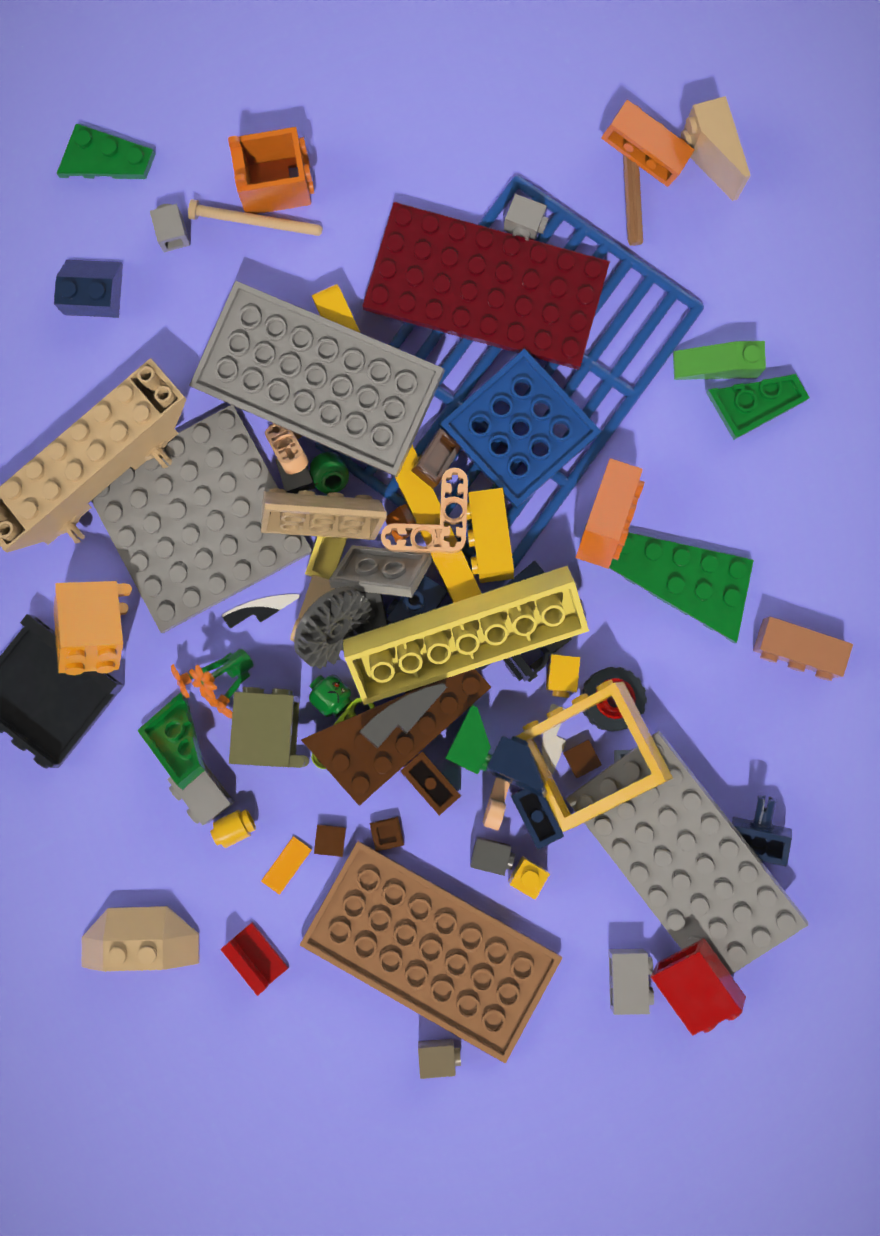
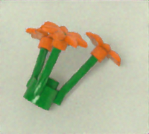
[171,649,254,719]

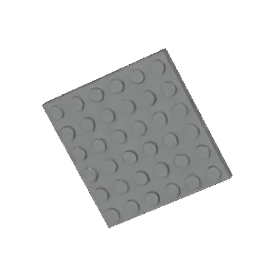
[91,405,312,633]

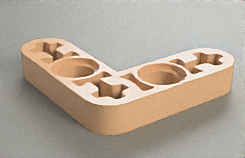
[265,423,309,475]
[381,468,468,554]
[482,777,510,831]

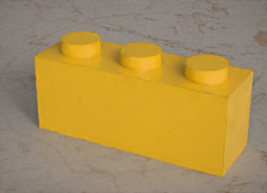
[467,488,514,583]

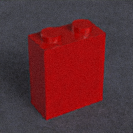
[651,938,746,1036]

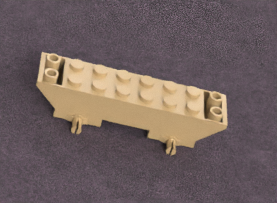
[0,358,187,553]

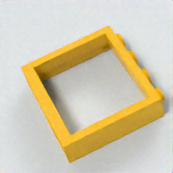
[516,680,673,833]

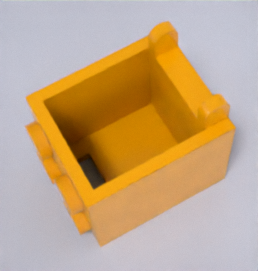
[54,581,132,675]

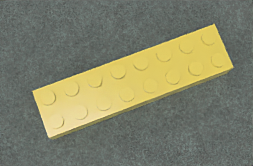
[343,566,589,705]

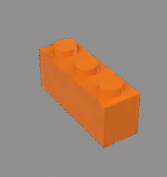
[601,99,695,187]

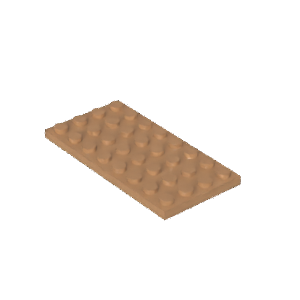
[299,840,563,1064]

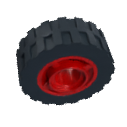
[580,667,647,732]

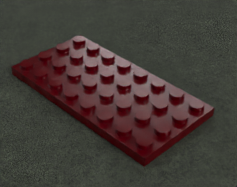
[362,202,610,370]

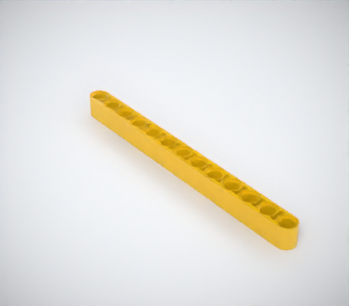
[311,284,482,603]

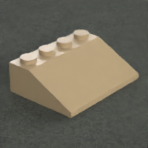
[261,488,387,540]

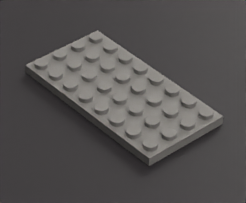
[189,280,445,477]
[566,730,808,975]

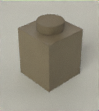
[418,1039,461,1079]

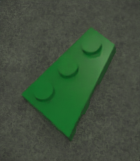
[56,123,156,179]
[706,374,810,440]
[137,692,205,790]

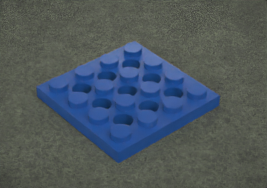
[440,348,602,509]

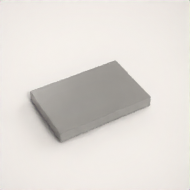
[329,545,432,597]

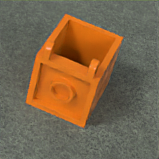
[228,127,315,214]

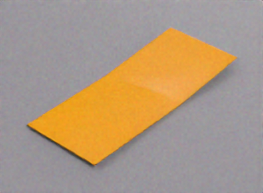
[261,836,312,895]

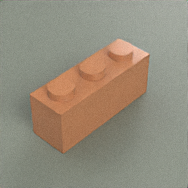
[753,616,853,681]

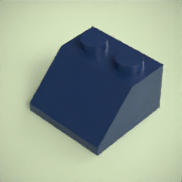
[54,259,123,318]

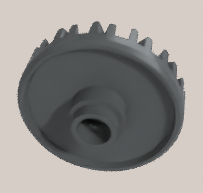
[294,586,372,669]

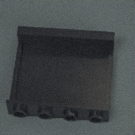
[0,614,124,769]

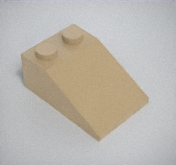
[681,96,751,201]

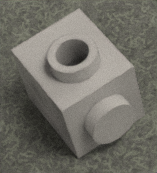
[504,194,549,241]

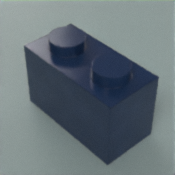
[510,788,564,850]

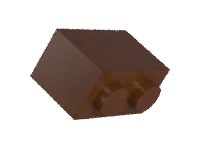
[400,751,461,816]

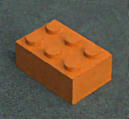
[576,458,645,569]

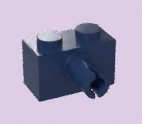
[385,575,448,624]
[732,795,792,867]

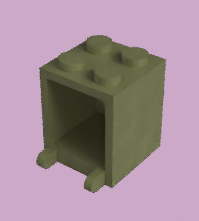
[229,687,310,768]

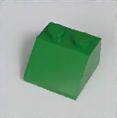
[445,705,493,775]

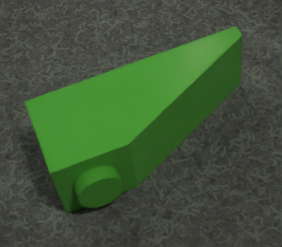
[673,341,766,380]

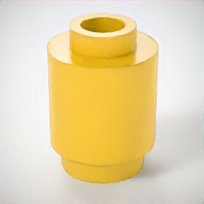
[210,809,256,848]

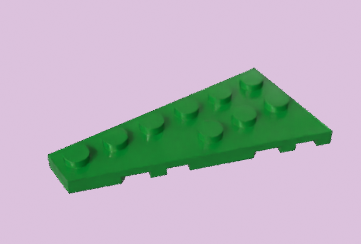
[583,523,754,644]

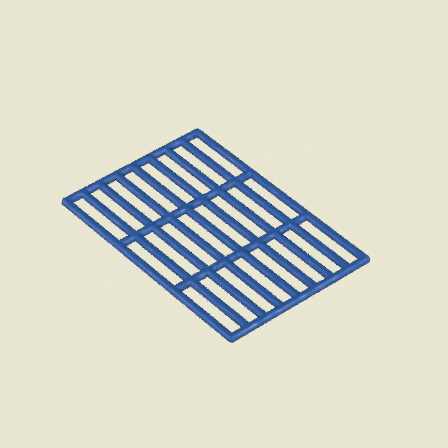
[315,175,704,581]

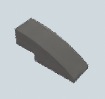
[360,683,447,749]

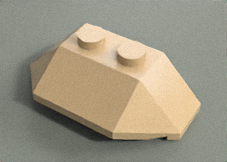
[81,906,200,972]

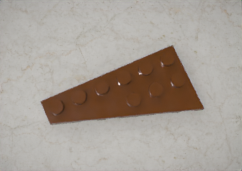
[301,669,491,806]

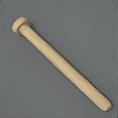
[188,199,323,236]

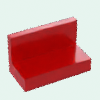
[220,922,289,996]

